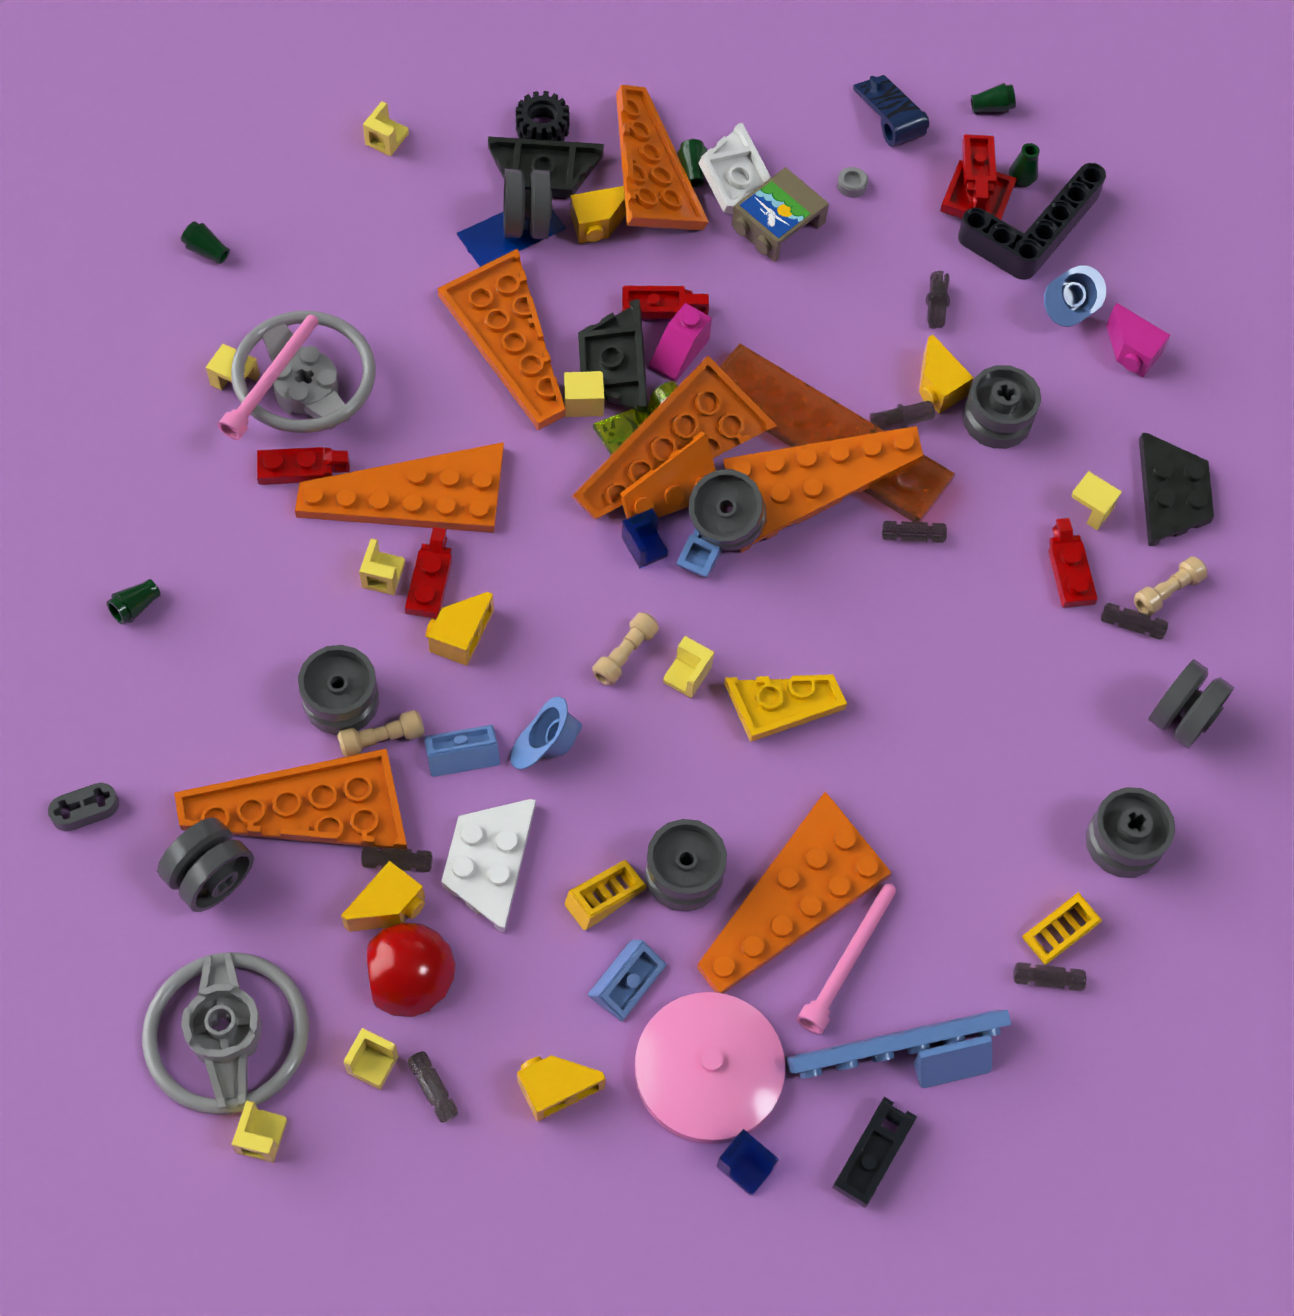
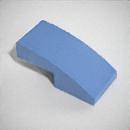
[676,528,723,578]

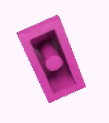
[649,303,712,383]
[1106,303,1170,377]

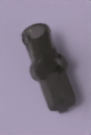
[925,271,950,329]
[870,401,935,433]

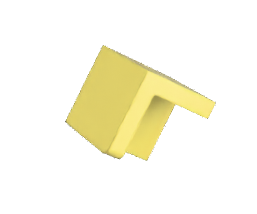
[363,101,409,156]
[206,344,260,390]
[564,371,604,417]
[1071,471,1122,531]
[359,538,405,595]
[663,636,714,698]
[344,1028,399,1090]
[231,1100,287,1163]

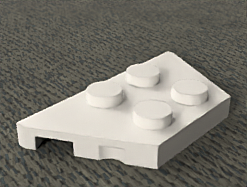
[698,123,771,214]
[441,799,536,932]

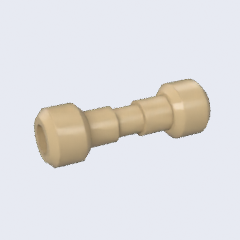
[1134,556,1207,616]
[592,612,659,685]
[337,710,425,757]

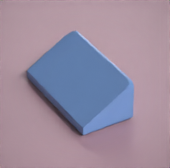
[424,725,500,777]
[588,940,667,1021]
[913,1035,992,1088]

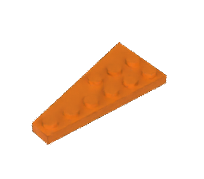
[616,85,709,230]
[437,248,565,430]
[571,356,777,519]
[723,426,923,553]
[295,442,504,533]
[174,748,408,850]
[697,791,892,994]

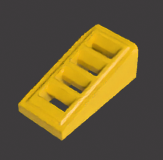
[564,859,647,930]
[1022,892,1102,966]

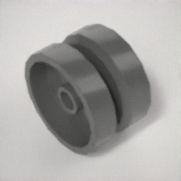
[503,169,552,239]
[963,365,1041,449]
[689,469,767,550]
[298,645,380,735]
[1148,659,1235,749]
[1086,787,1175,878]
[157,817,254,912]
[645,819,727,912]

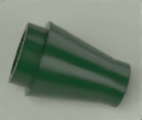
[971,83,1016,113]
[678,139,707,187]
[1009,143,1040,187]
[181,221,230,264]
[106,579,161,624]

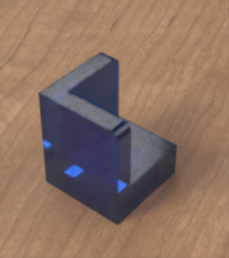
[622,508,668,569]
[716,1129,779,1195]

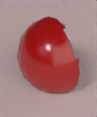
[367,922,456,1017]

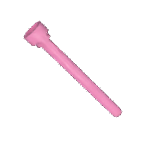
[218,315,318,440]
[797,884,896,1035]

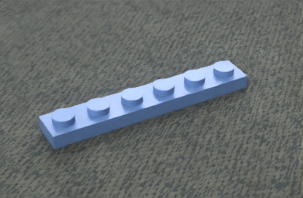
[785,1009,1011,1079]

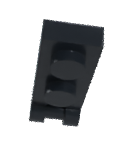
[832,1096,917,1208]

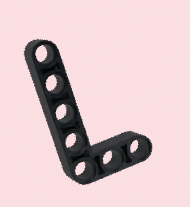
[958,163,1106,280]

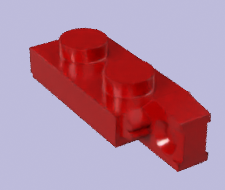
[962,134,997,210]
[622,285,709,319]
[257,447,350,485]
[1048,518,1098,608]
[405,527,452,619]

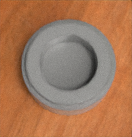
[837,167,868,198]

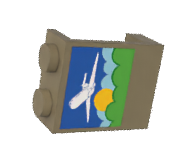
[731,167,829,262]

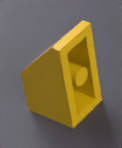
[570,186,626,243]
[919,335,974,414]
[425,592,494,666]
[341,861,425,932]
[517,1055,606,1122]

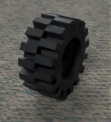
[516,91,570,141]

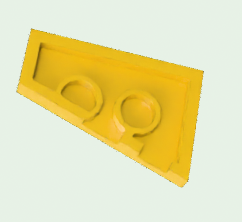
[724,674,847,742]

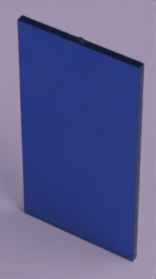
[457,209,566,267]

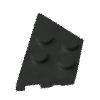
[488,136,604,198]
[578,299,648,413]
[1139,432,1214,546]

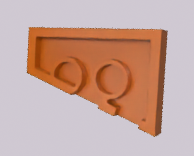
[620,431,716,527]

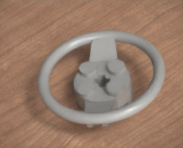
[231,311,376,433]
[142,952,309,1114]

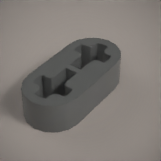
[48,782,119,831]

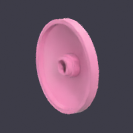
[635,992,785,1144]

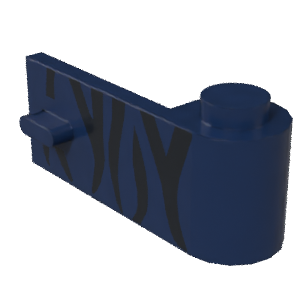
[853,75,929,147]

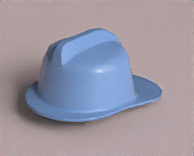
[1044,265,1106,327]
[510,696,582,770]

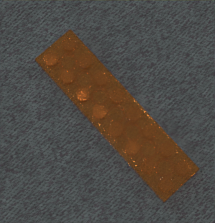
[720,343,955,525]

